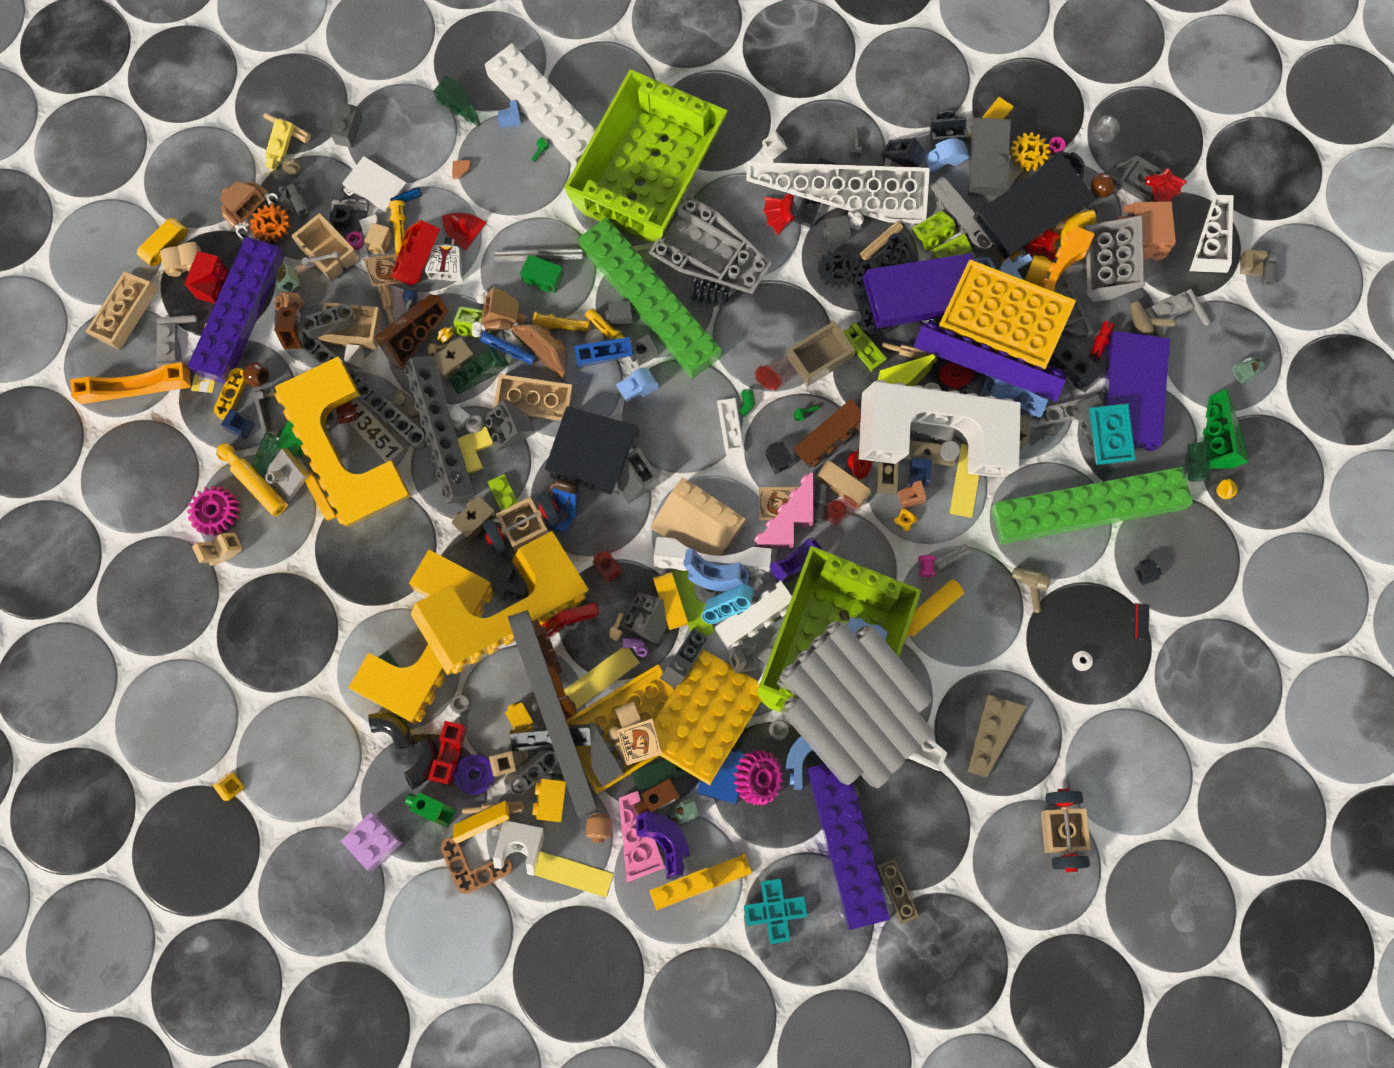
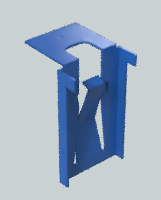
[548,485,577,533]

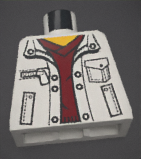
[425,237,463,282]

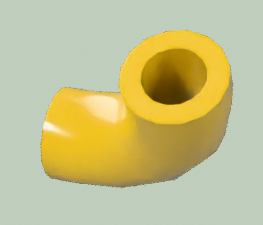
[1061,210,1096,247]

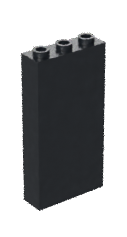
[973,155,1095,260]

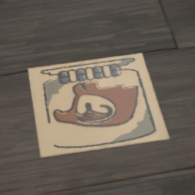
[363,254,402,287]
[759,487,799,520]
[617,719,662,765]

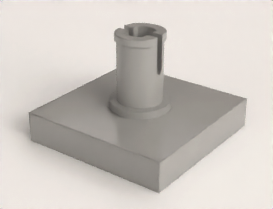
[264,448,309,502]

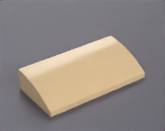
[85,271,159,350]
[494,374,574,421]

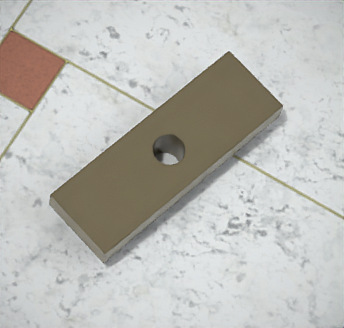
[903,440,956,467]
[876,859,920,924]

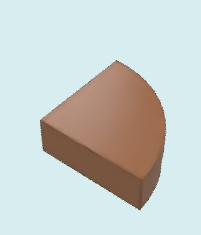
[452,160,471,180]

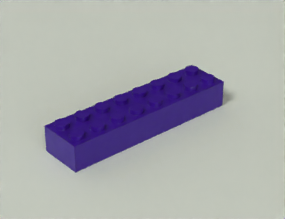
[187,236,285,384]
[914,320,1066,402]
[807,764,890,930]

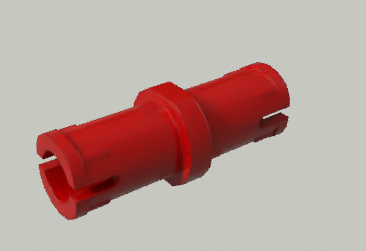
[1089,321,1115,359]

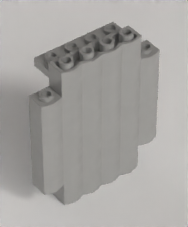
[777,621,933,788]

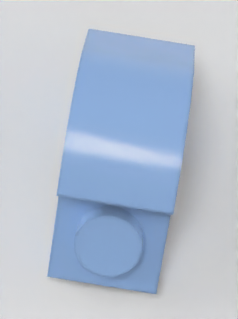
[924,138,970,173]
[999,254,1033,280]
[616,367,659,402]

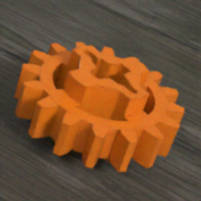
[250,204,291,243]

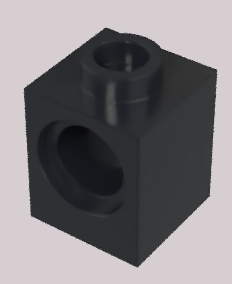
[765,442,793,475]

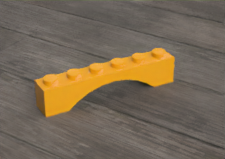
[1041,226,1095,292]
[70,362,191,404]

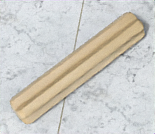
[859,221,903,261]

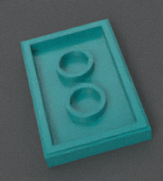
[1089,403,1136,465]

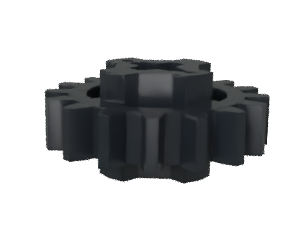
[818,249,858,289]

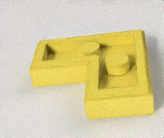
[457,427,494,475]

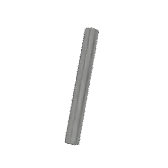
[493,248,584,262]

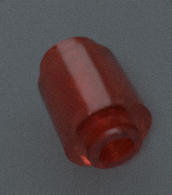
[754,365,783,392]
[826,500,847,524]

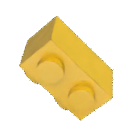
[532,779,566,822]

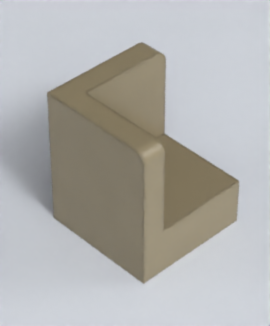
[1240,250,1268,276]

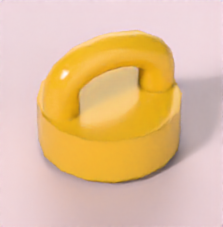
[1216,479,1238,499]

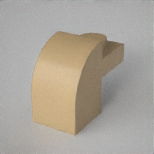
[192,533,243,566]
[489,750,529,776]

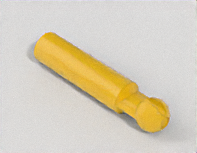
[216,443,288,517]
[905,579,964,639]

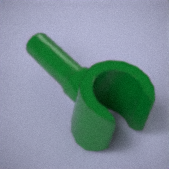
[531,137,549,162]
[794,405,819,421]

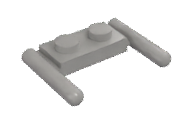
[1145,289,1211,338]
[156,315,198,369]

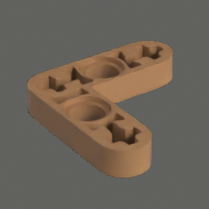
[441,838,513,894]

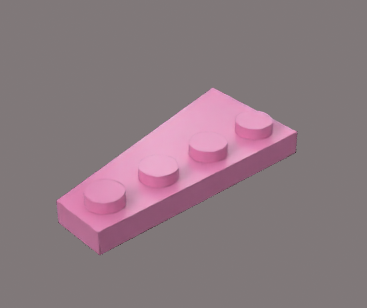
[619,791,665,882]

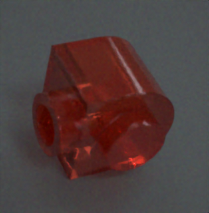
[336,400,359,425]

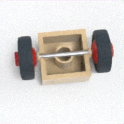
[483,492,560,553]
[1041,788,1091,872]

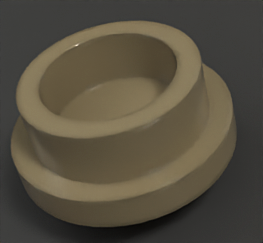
[282,157,301,174]

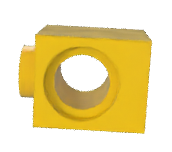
[504,702,535,730]

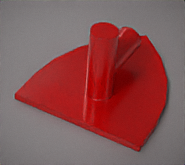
[442,213,486,251]

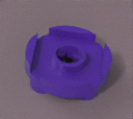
[454,754,495,795]

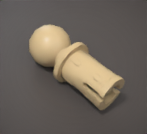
[607,726,626,764]

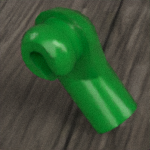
[738,389,756,417]

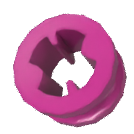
[1048,137,1065,155]
[346,231,364,250]

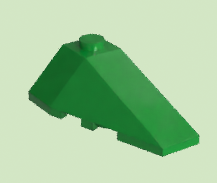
[1200,389,1249,469]

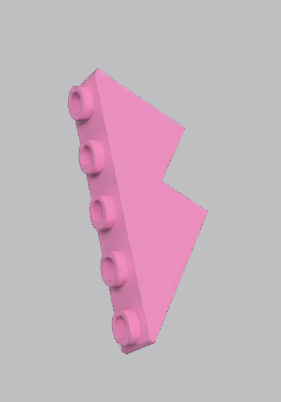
[754,473,813,549]

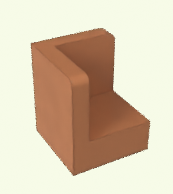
[897,481,927,509]

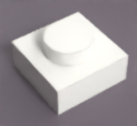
[449,404,471,431]

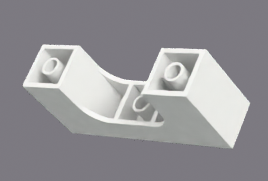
[859,380,1020,478]

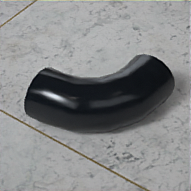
[368,713,414,749]
[404,737,437,790]

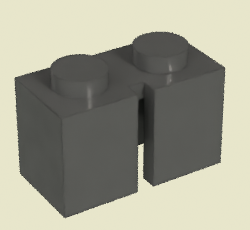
[330,103,362,148]

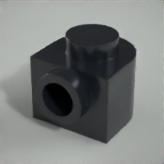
[329,205,354,228]
[1134,558,1161,585]

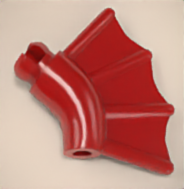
[1145,169,1187,202]
[763,193,796,235]
[1025,231,1060,261]

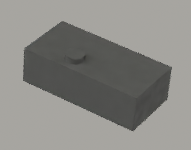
[968,117,1011,196]

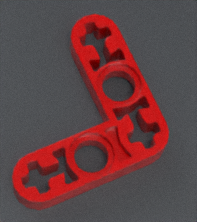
[541,603,600,639]

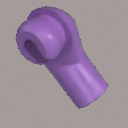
[622,638,649,657]

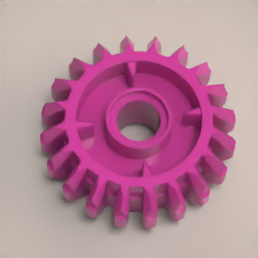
[187,486,241,537]
[733,750,784,805]

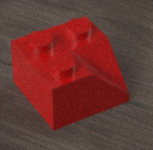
[185,251,229,304]

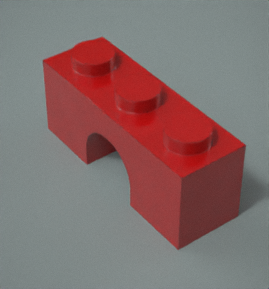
[428,721,468,786]

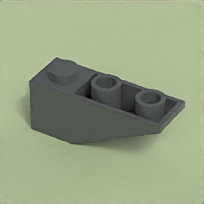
[1072,394,1103,456]
[660,628,709,689]
[590,722,625,787]

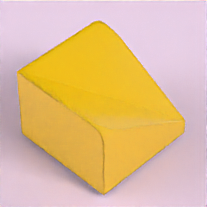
[212,772,245,801]

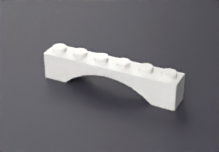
[654,537,772,579]

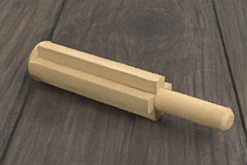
[263,113,311,143]
[378,285,394,325]
[882,342,938,363]
[462,801,524,814]

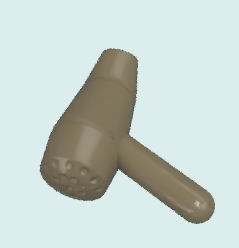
[1130,301,1177,336]
[1011,568,1050,613]

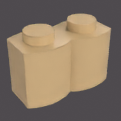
[160,242,201,277]

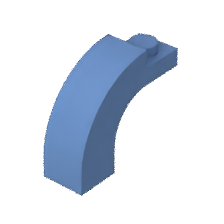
[981,375,1048,417]
[684,548,749,592]
[785,736,814,790]

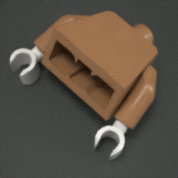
[220,181,279,239]
[472,286,526,337]

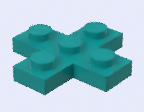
[743,879,807,944]

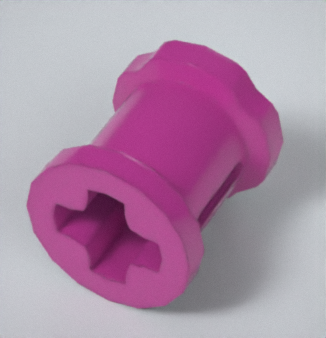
[918,555,936,578]

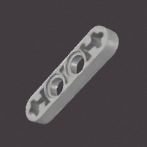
[1029,397,1090,428]

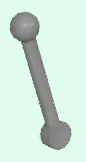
[302,251,340,266]

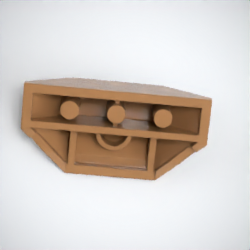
[510,325,567,382]

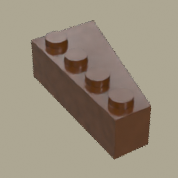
[374,294,449,370]
[793,399,861,468]
[532,619,566,698]

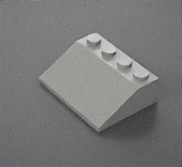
[1086,215,1145,302]

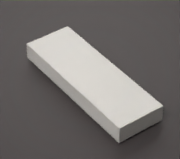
[717,398,745,455]

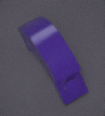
[769,538,825,584]
[636,811,690,880]

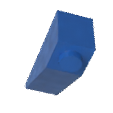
[574,337,633,368]

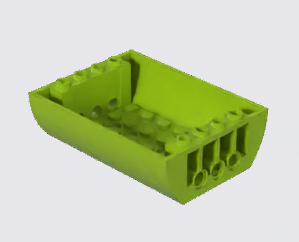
[564,69,727,243]
[757,546,921,713]

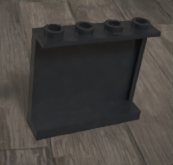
[544,406,640,495]

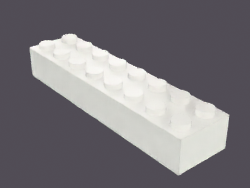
[485,43,596,167]

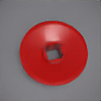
[939,362,973,389]
[848,449,873,479]

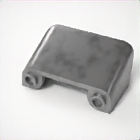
[253,386,340,439]

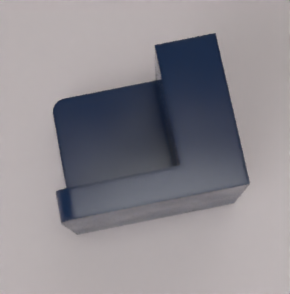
[221,409,254,440]
[909,458,932,487]

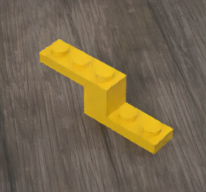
[649,854,752,911]

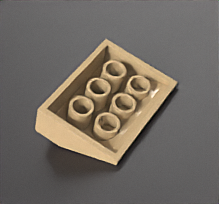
[650,477,746,556]

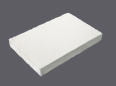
[342,156,408,213]

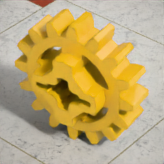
[1010,132,1050,172]

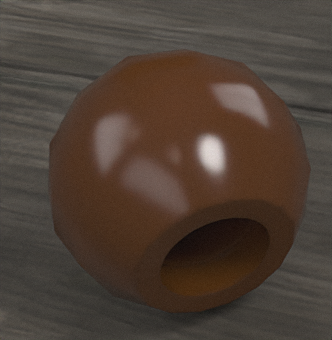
[1090,173,1116,198]
[243,362,269,388]

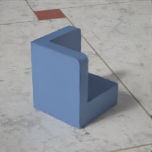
[498,100,521,128]

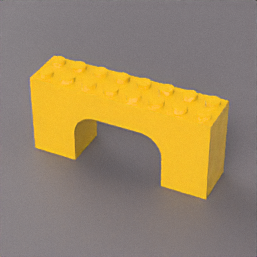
[274,357,411,527]
[411,531,589,675]
[348,550,494,725]

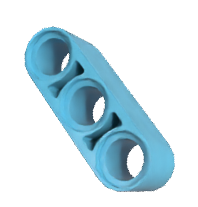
[702,584,754,624]

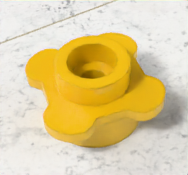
[437,327,455,344]
[894,509,917,531]

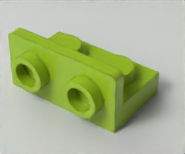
[912,210,956,252]
[454,307,491,339]

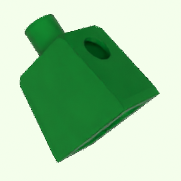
[405,792,456,828]

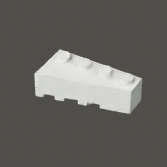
[1190,195,1233,273]
[715,581,792,650]

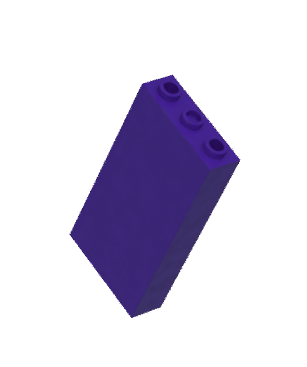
[863,253,977,328]
[1103,331,1170,451]

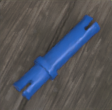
[480,330,535,365]

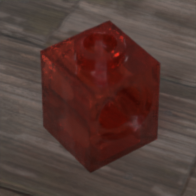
[592,550,622,583]

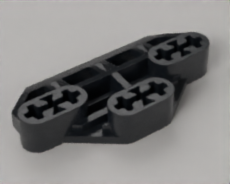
[853,233,918,337]

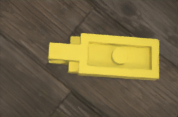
[265,119,294,170]

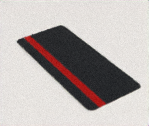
[1133,604,1149,639]

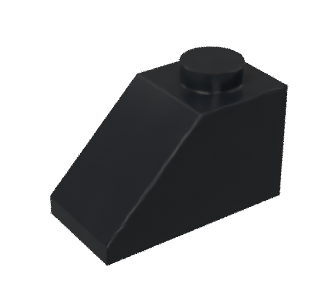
[882,138,927,167]

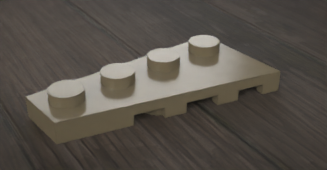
[967,695,1026,777]

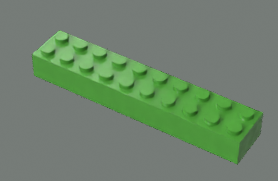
[578,217,721,379]
[991,467,1193,545]

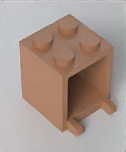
[1117,201,1176,260]

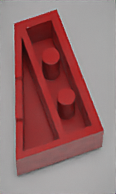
[391,219,440,286]

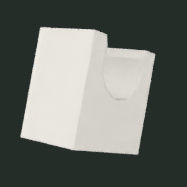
[493,821,544,875]

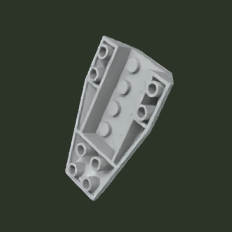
[649,195,772,294]

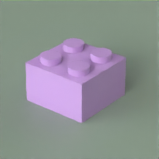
[341,812,402,871]

